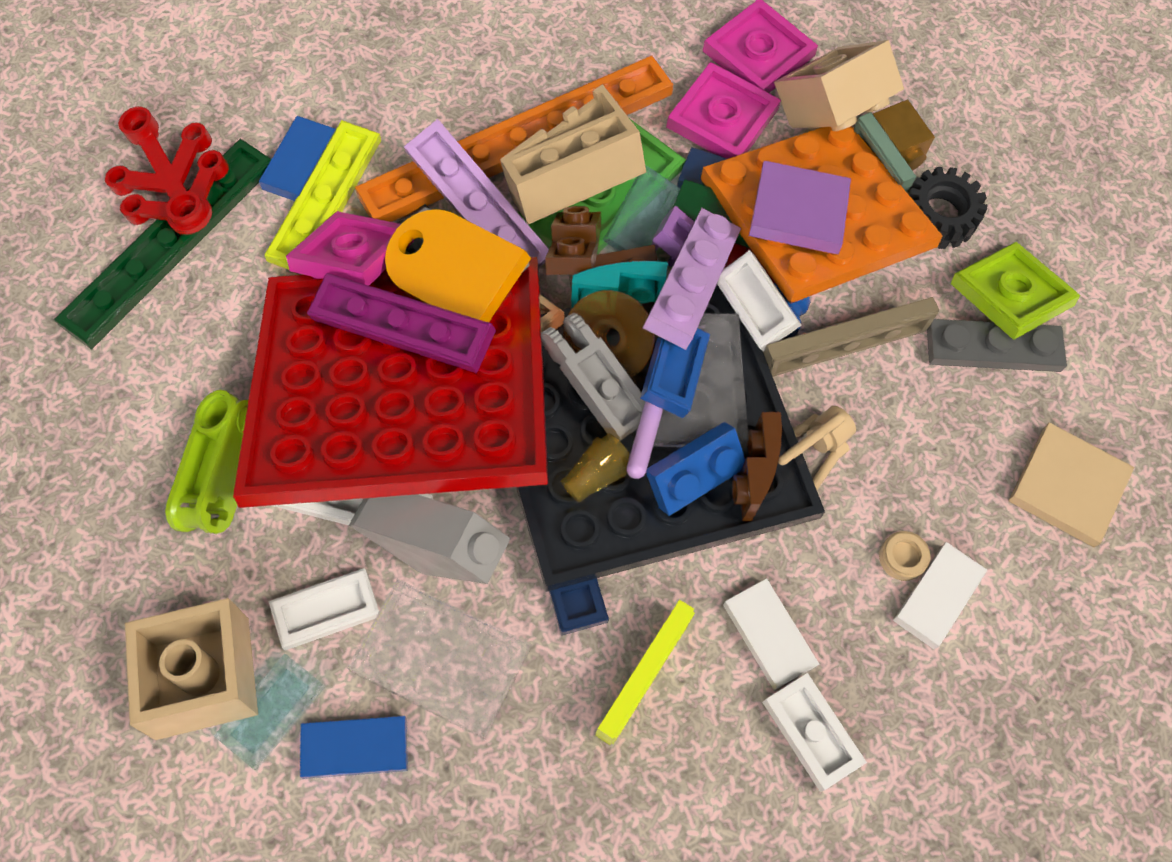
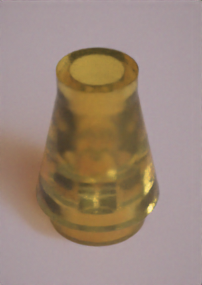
[560,433,630,503]

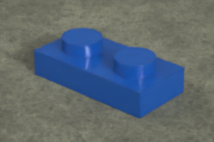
[646,422,745,516]

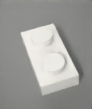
[762,673,867,792]

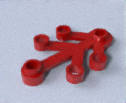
[105,106,229,235]

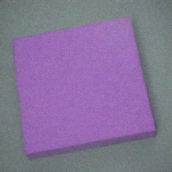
[749,161,851,255]

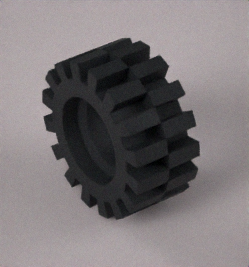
[908,167,988,249]

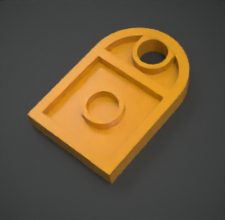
[385,209,531,323]

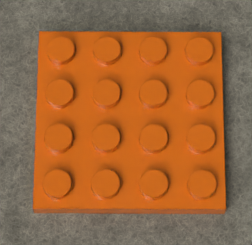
[701,126,942,304]

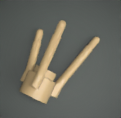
[778,406,856,490]

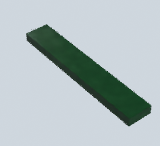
[54,138,271,350]

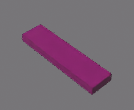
[307,273,496,373]

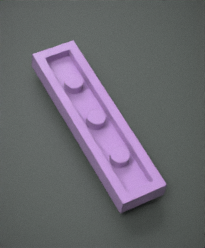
[404,119,549,268]
[643,208,741,350]

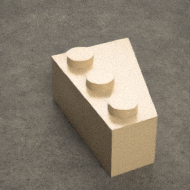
[500,84,646,224]

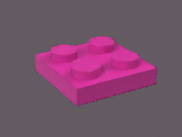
[703,0,818,93]
[666,62,781,159]
[286,211,414,286]

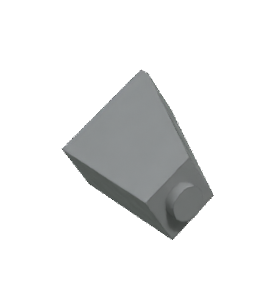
[349,494,511,584]

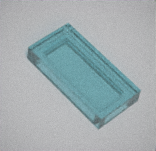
[603,165,680,251]
[214,653,326,770]

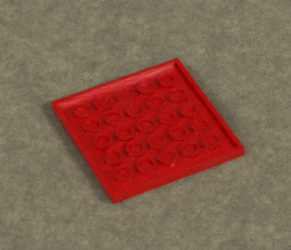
[233,257,548,508]

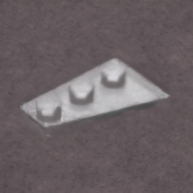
[653,314,748,448]

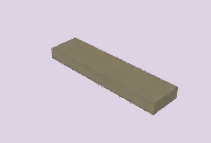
[763,297,939,377]

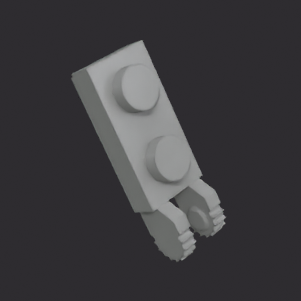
[541,313,645,444]

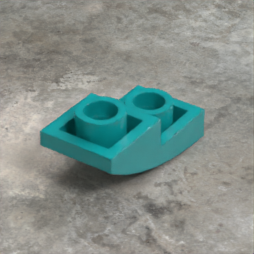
[571,261,668,314]

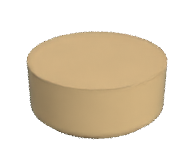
[879,531,930,581]

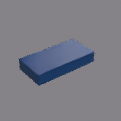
[259,116,336,201]
[640,328,710,418]
[300,716,408,779]

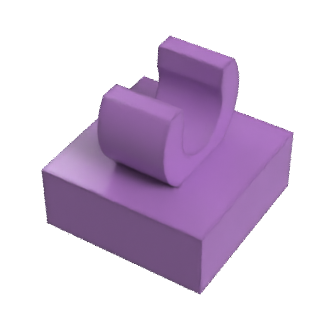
[651,206,694,267]

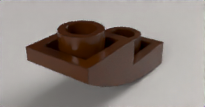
[545,206,602,275]
[732,412,782,521]

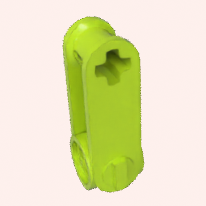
[165,390,248,534]

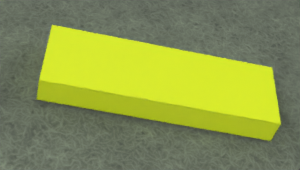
[595,599,695,745]

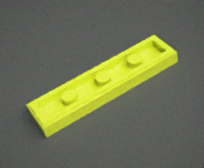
[264,120,381,275]

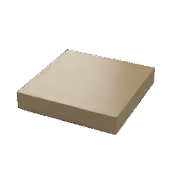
[1008,422,1135,548]

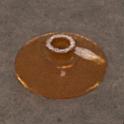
[563,290,655,378]

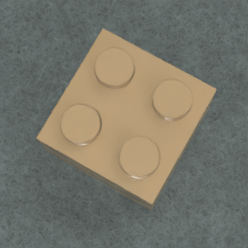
[774,40,904,131]
[125,598,258,740]

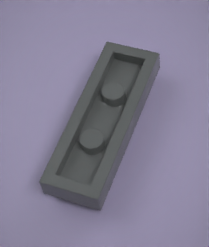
[927,319,1067,372]

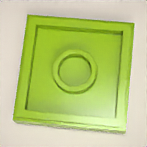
[950,242,1081,340]

